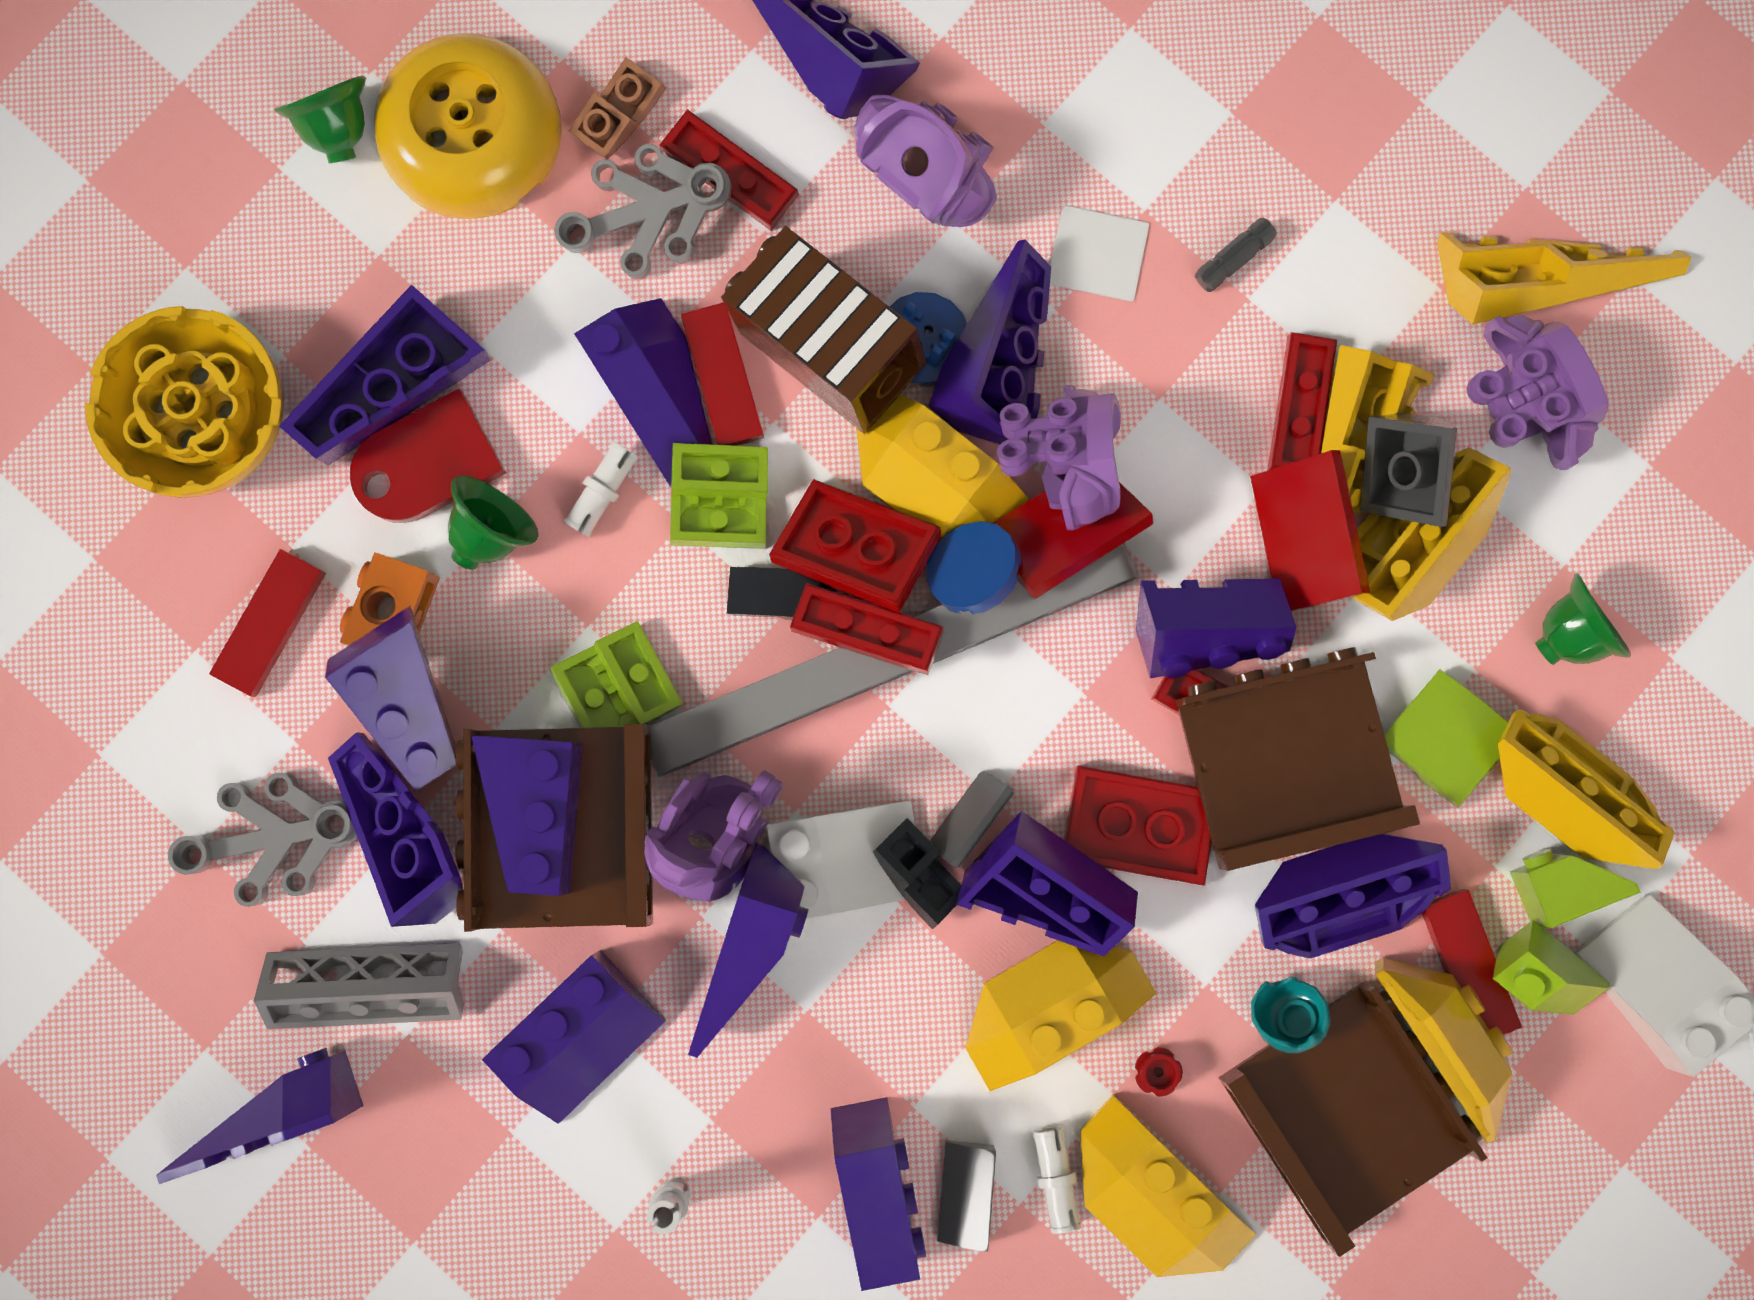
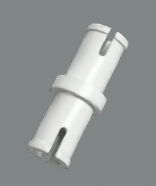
[563,441,639,538]
[1032,1126,1082,1234]
[647,1179,690,1234]

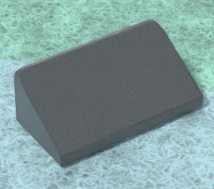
[930,771,1014,868]
[937,1140,996,1252]

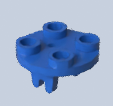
[889,292,967,387]

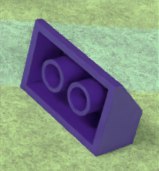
[482,950,666,1124]

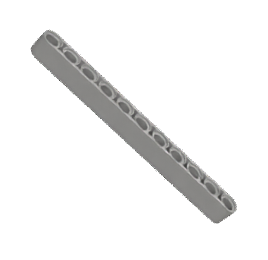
[650,543,1139,777]

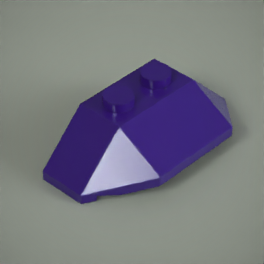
[1254,834,1451,959]

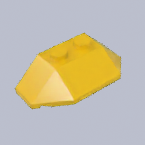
[856,394,1030,544]
[1352,447,1512,621]
[1498,709,1675,869]
[965,940,1157,1091]
[1375,957,1513,1144]
[1079,1094,1257,1277]

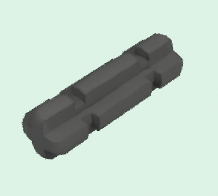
[1195,217,1277,292]

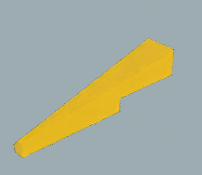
[1437,232,1692,325]
[1321,345,1435,515]

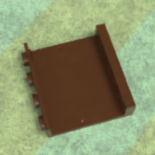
[1176,647,1420,871]
[456,724,653,932]
[1218,983,1488,1257]

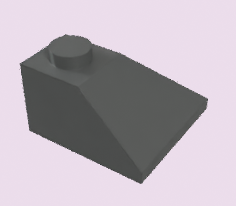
[1360,413,1457,527]

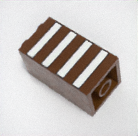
[721,225,927,435]

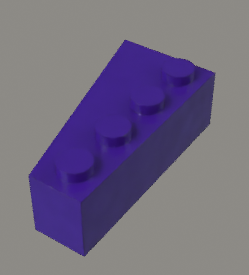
[279,284,491,466]

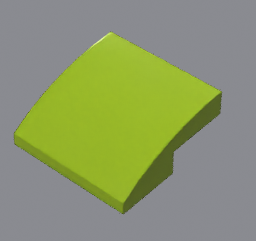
[670,443,768,549]
[549,621,683,728]
[1384,669,1508,809]

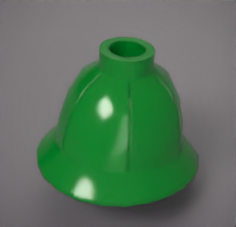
[274,75,367,164]
[448,475,539,570]
[1535,572,1631,665]

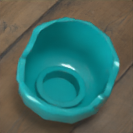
[1251,976,1330,1053]

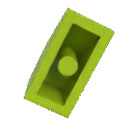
[1509,849,1641,929]
[1493,920,1610,1015]

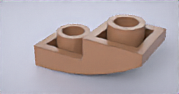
[568,57,667,159]

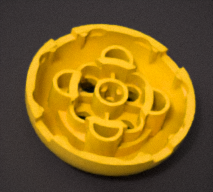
[374,33,562,219]
[85,306,284,498]

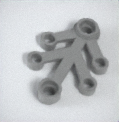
[554,144,732,279]
[168,773,357,907]

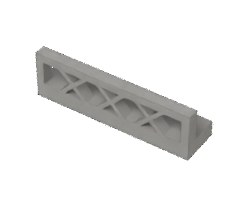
[254,943,464,1029]

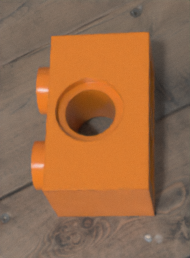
[340,552,441,646]

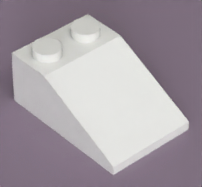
[767,800,915,919]
[1574,894,1754,1077]

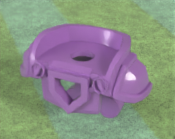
[854,95,997,227]
[1466,315,1609,470]
[997,385,1121,530]
[644,770,783,902]

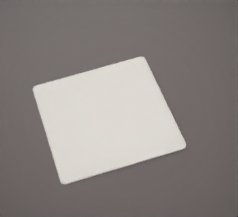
[1050,205,1149,302]

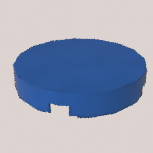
[926,521,1022,614]

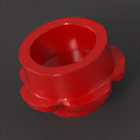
[1135,1047,1183,1097]

